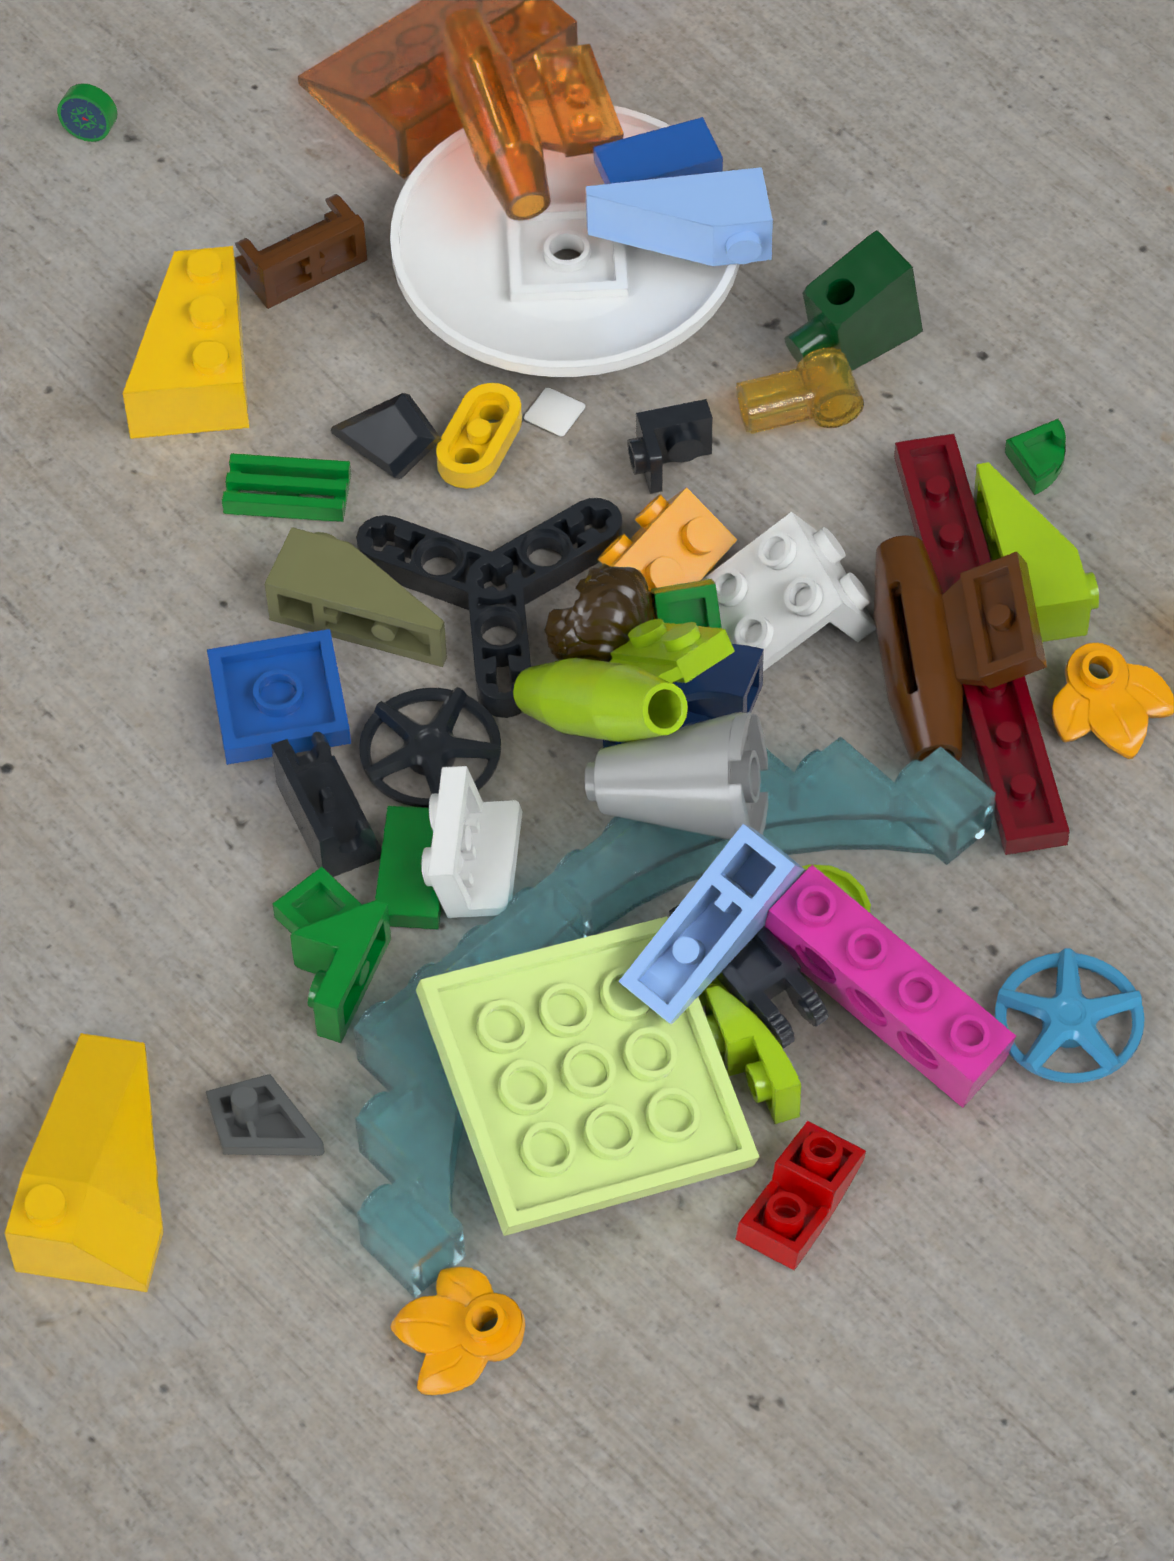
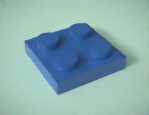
[207,629,351,765]

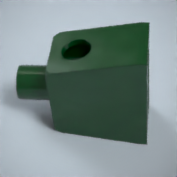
[784,230,923,372]

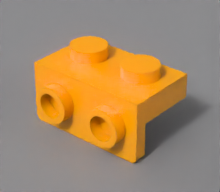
[598,487,737,619]

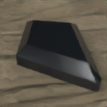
[331,393,442,479]

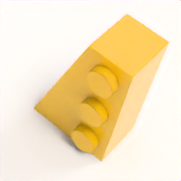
[122,246,249,439]

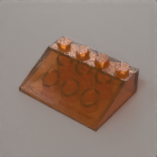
[298,0,578,179]

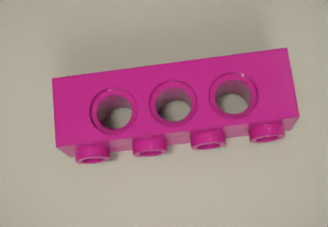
[765,865,1016,1108]

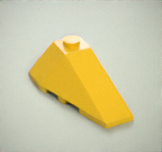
[4,1033,164,1292]

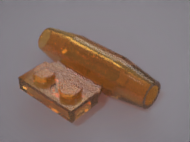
[441,8,624,221]

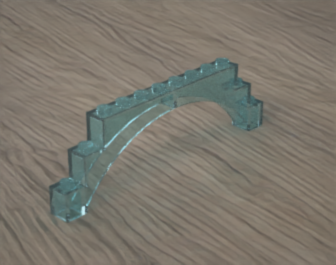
[353,736,996,1298]

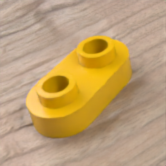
[436,383,522,489]

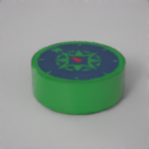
[57,83,118,142]

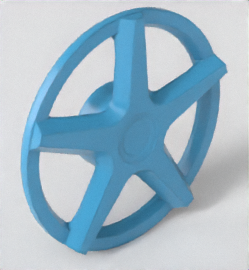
[995,948,1144,1083]

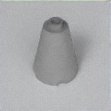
[585,711,769,840]

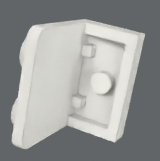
[703,512,876,671]

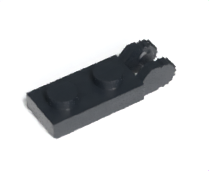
[669,905,829,1049]

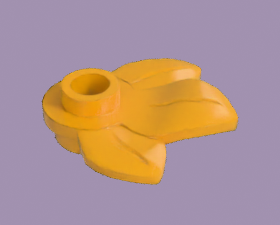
[1052,643,1174,759]
[390,1267,525,1395]

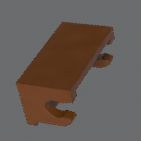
[235,194,368,309]

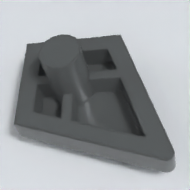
[206,1074,325,1156]

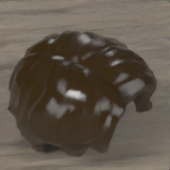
[544,563,654,662]

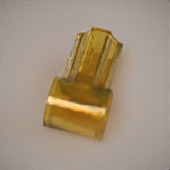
[736,348,864,434]

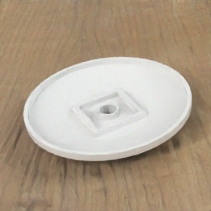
[390,101,740,377]

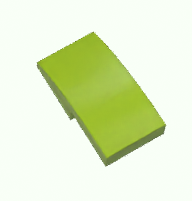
[706,986,801,1124]

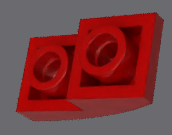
[735,1120,866,1271]

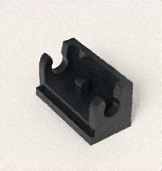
[271,732,382,877]

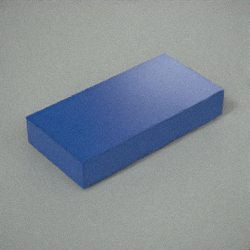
[593,117,723,184]

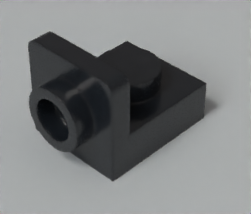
[627,399,713,494]

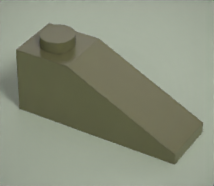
[265,527,447,667]

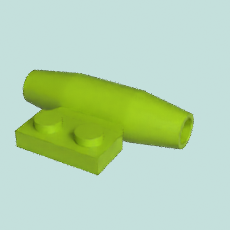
[513,619,735,742]

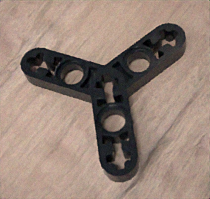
[356,498,622,718]

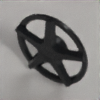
[359,687,501,808]

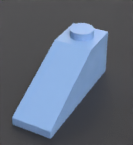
[586,167,773,266]
[619,824,806,1024]

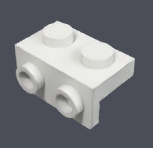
[422,766,523,918]

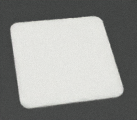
[524,388,586,436]

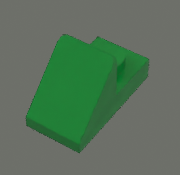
[290,900,391,1043]

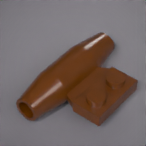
[874,535,1047,772]

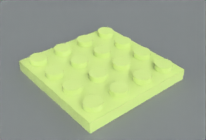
[416,916,759,1236]

